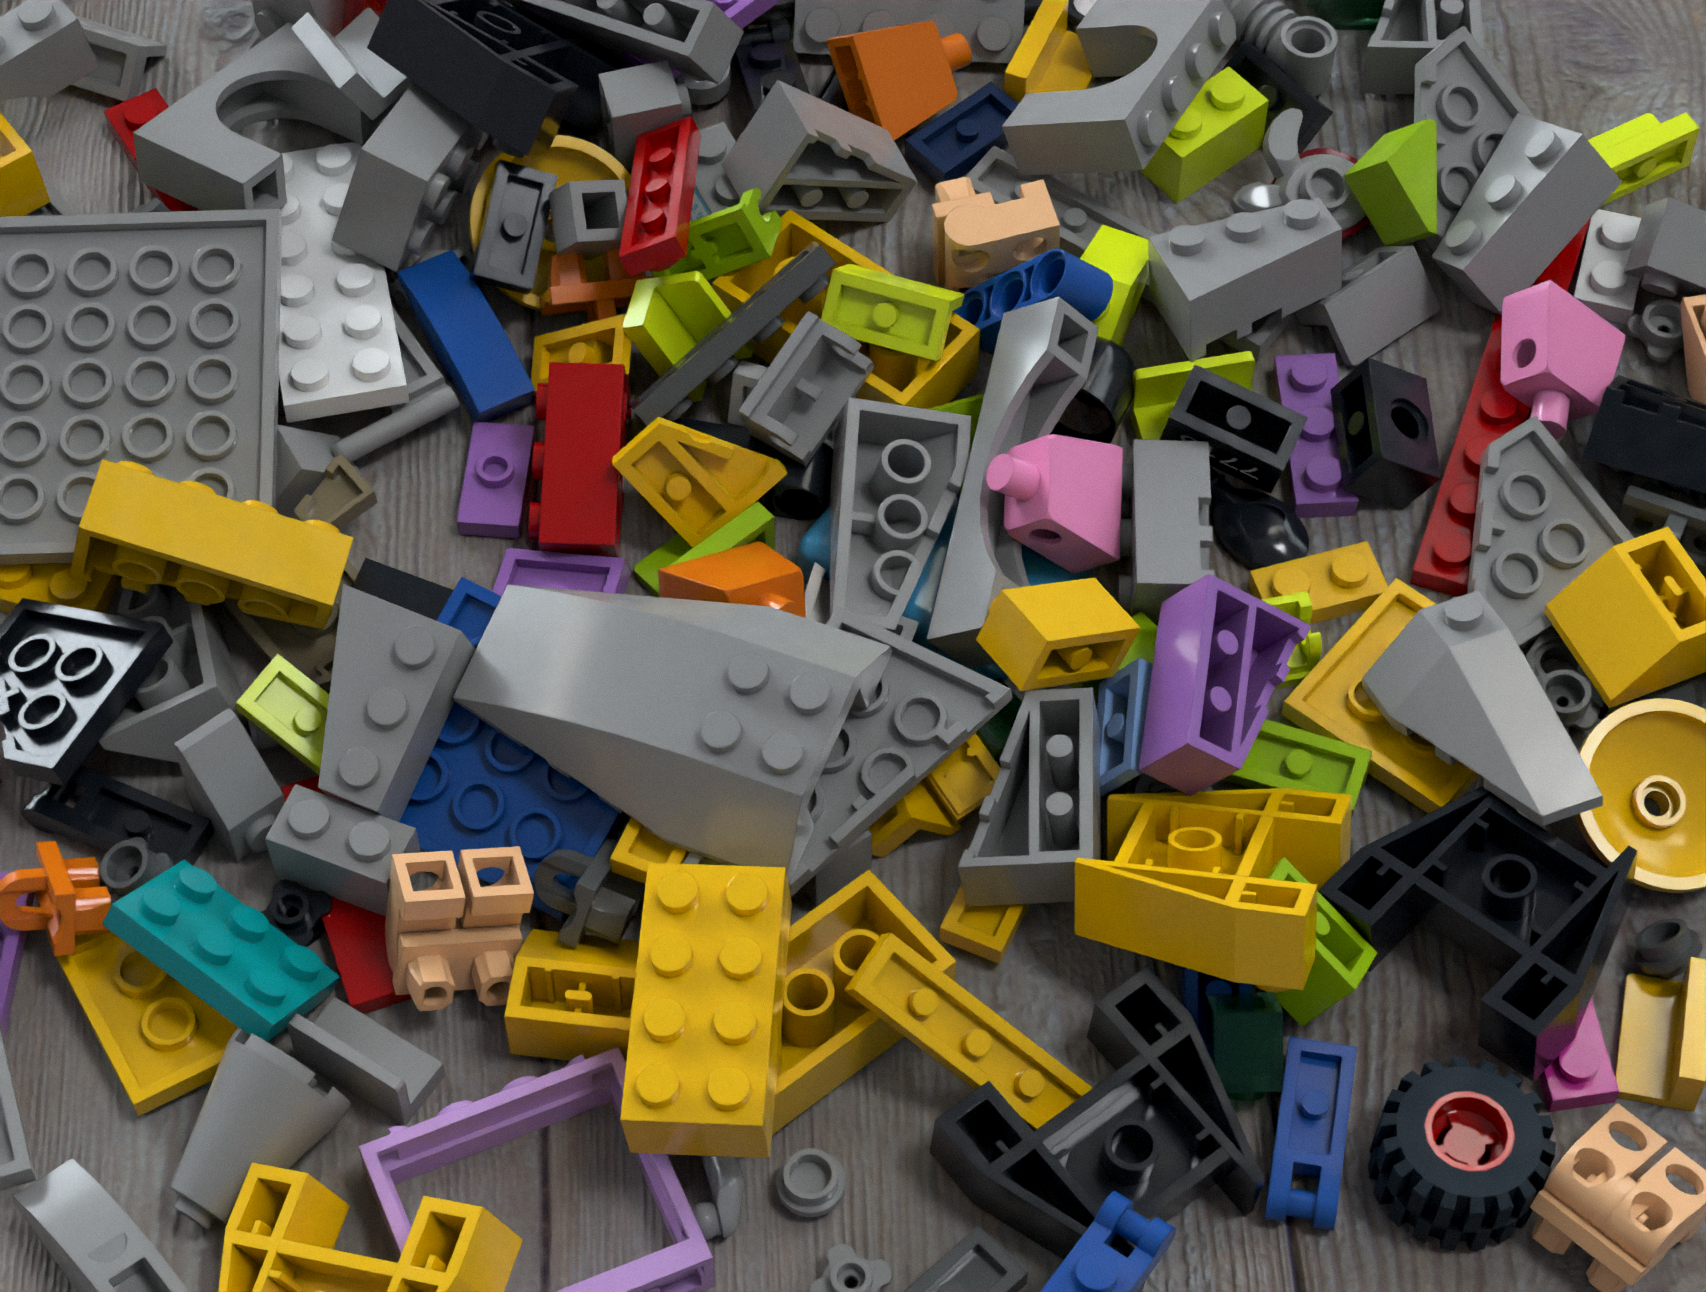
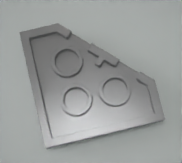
[1414,25,1536,252]
[1467,415,1634,649]

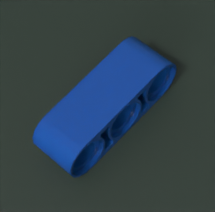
[953,248,1113,356]

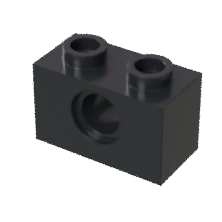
[1330,357,1441,510]

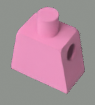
[1500,280,1626,440]
[986,434,1123,574]

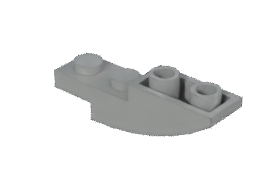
[12,1158,189,1292]

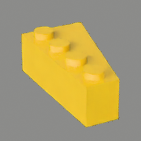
[70,459,354,630]

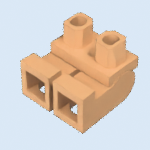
[932,177,1060,294]
[385,846,534,1011]
[1530,1103,1706,1292]

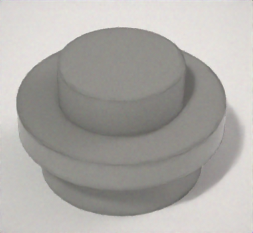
[776,1148,845,1217]

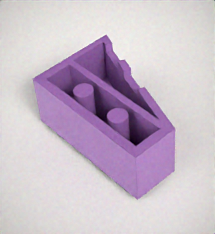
[1139,574,1311,796]

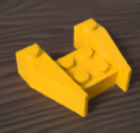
[1074,788,1352,992]
[218,1162,523,1292]

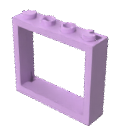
[358,1047,715,1292]

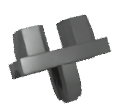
[1618,482,1706,577]
[534,836,645,948]

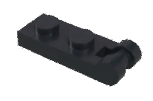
[733,18,810,118]
[21,765,214,866]

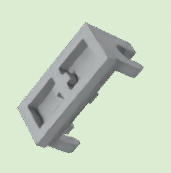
[738,311,875,467]

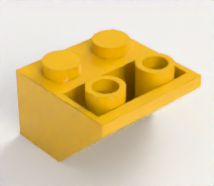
[1544,526,1706,708]
[504,929,639,1062]

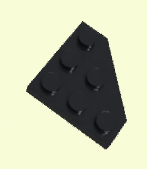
[0,598,174,786]

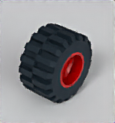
[1368,1057,1556,1251]

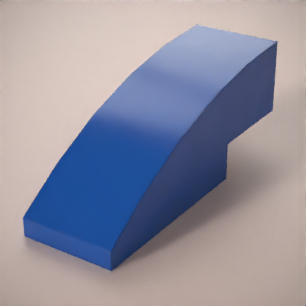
[397,250,535,423]

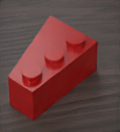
[529,362,632,558]

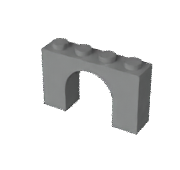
[1002,0,1237,176]
[133,22,399,211]

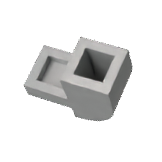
[549,179,629,260]

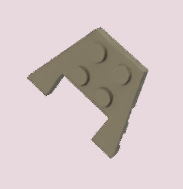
[224,453,457,693]

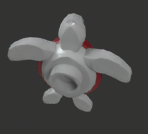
[1229,108,1370,239]

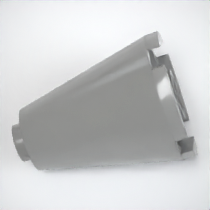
[170,1028,351,1230]

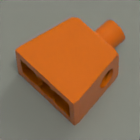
[826,20,972,140]
[658,541,806,618]

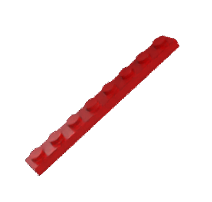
[1410,218,1591,597]

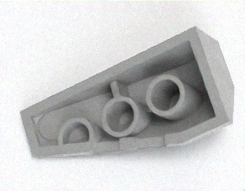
[830,397,971,633]
[99,584,251,763]
[1362,591,1603,826]

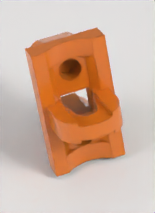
[539,248,655,323]
[0,841,111,956]

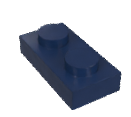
[905,81,1018,183]

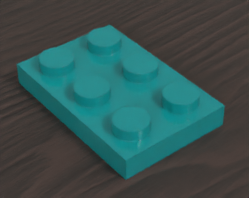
[102,860,341,1042]

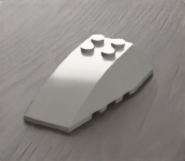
[453,584,892,885]

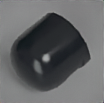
[1050,336,1136,444]

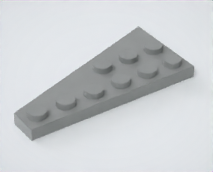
[637,606,1013,943]

